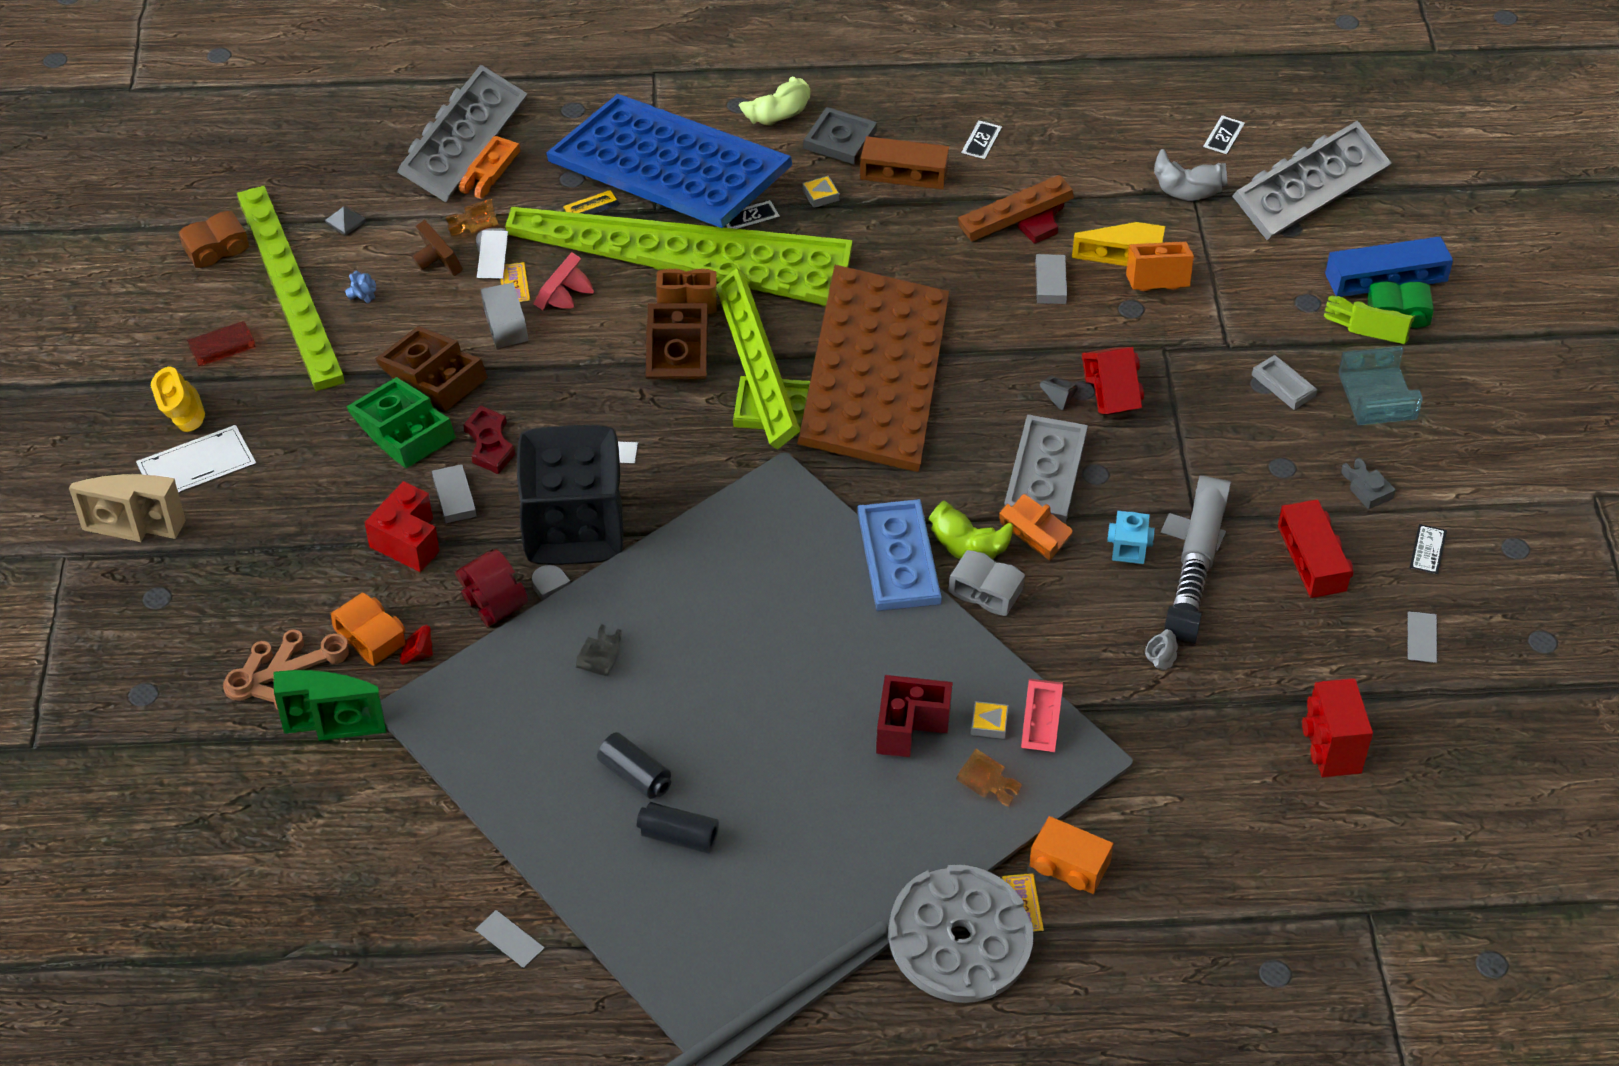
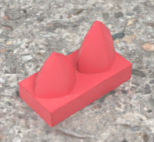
[533,252,594,311]

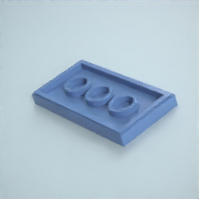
[857,499,942,611]

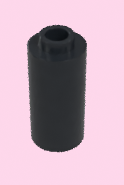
[597,732,671,799]
[636,802,719,854]

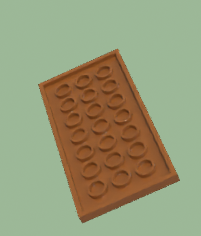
[797,265,949,472]

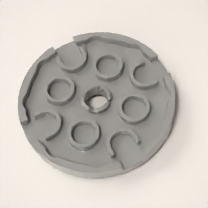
[888,865,1033,1003]

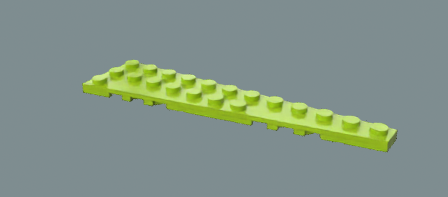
[505,207,852,307]

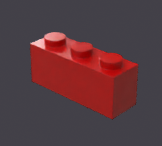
[1277,499,1354,598]

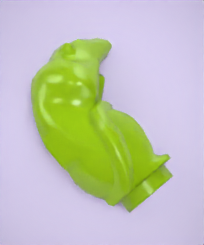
[929,500,1013,560]

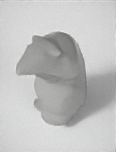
[1154,149,1228,201]

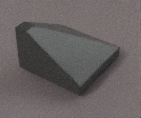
[1040,375,1078,410]

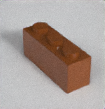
[860,136,949,190]

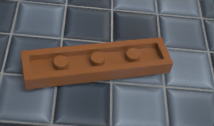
[958,175,1074,242]

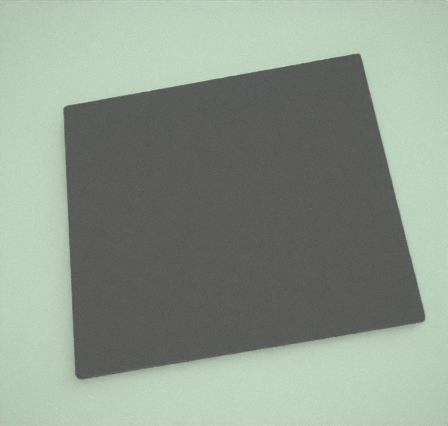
[381,452,1133,1066]

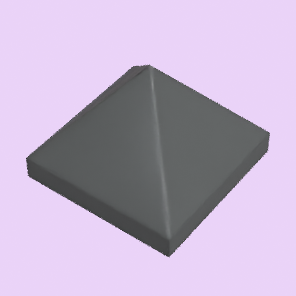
[325,205,366,236]

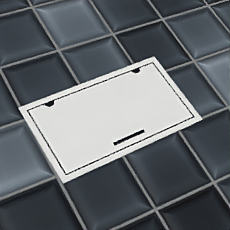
[136,425,256,492]

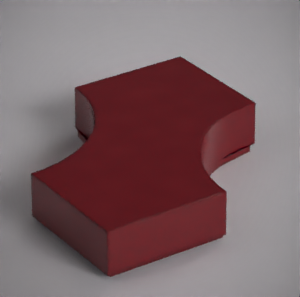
[1018,202,1065,244]
[463,405,515,474]

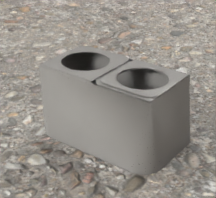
[481,282,529,349]

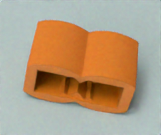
[331,593,405,666]

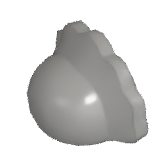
[1145,629,1178,671]

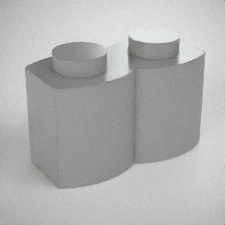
[948,550,1025,616]

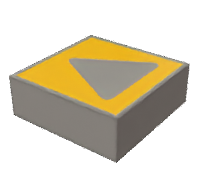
[802,176,840,208]
[971,701,1009,739]

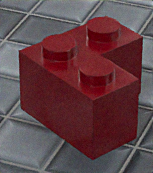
[876,675,953,757]

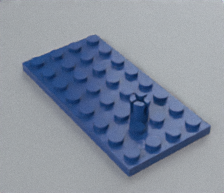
[546,94,792,228]

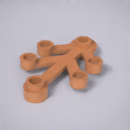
[223,629,349,710]

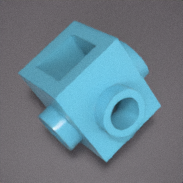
[1107,511,1155,564]

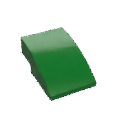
[347,377,456,468]
[273,670,387,741]

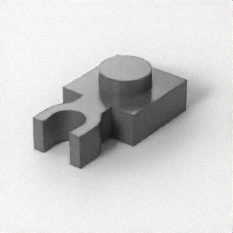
[1341,457,1396,510]

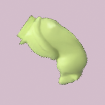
[739,76,811,126]

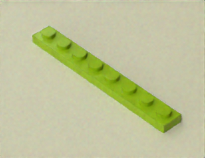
[717,268,800,450]

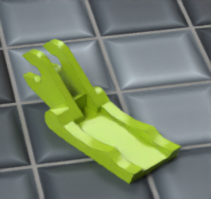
[1324,296,1415,344]

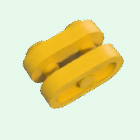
[151,367,205,432]

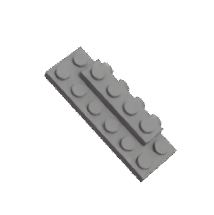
[398,65,528,202]
[1232,120,1392,240]

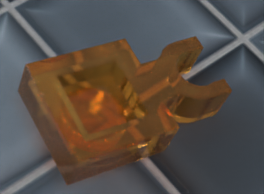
[445,199,499,237]
[956,749,1023,807]

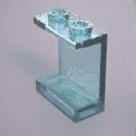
[1338,346,1423,425]

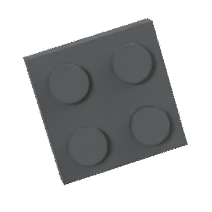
[803,107,877,164]

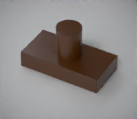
[412,220,463,276]

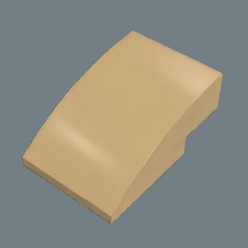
[69,474,186,542]

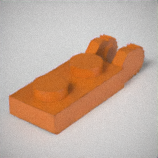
[459,136,520,199]

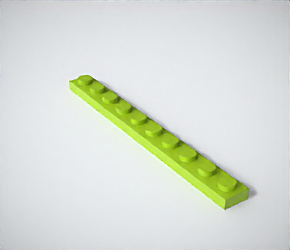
[237,186,345,391]

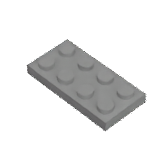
[1004,415,1088,524]

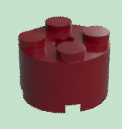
[455,549,528,627]

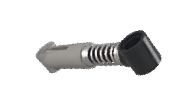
[1164,475,1231,644]

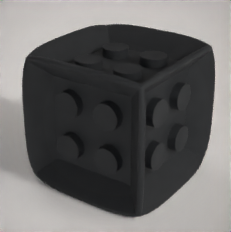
[517,425,623,565]

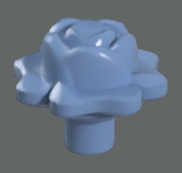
[345,270,376,303]

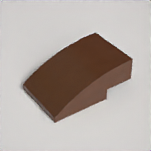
[646,303,708,379]
[375,326,488,411]

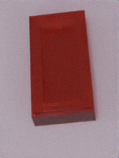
[187,321,256,367]

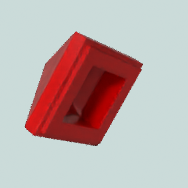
[399,624,433,665]

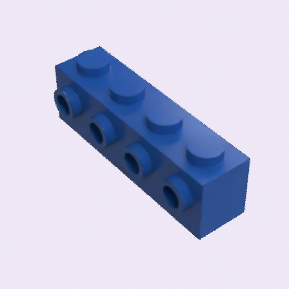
[1325,236,1453,297]

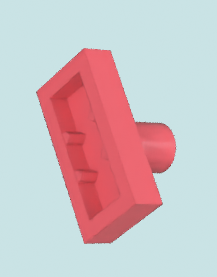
[1021,679,1063,752]

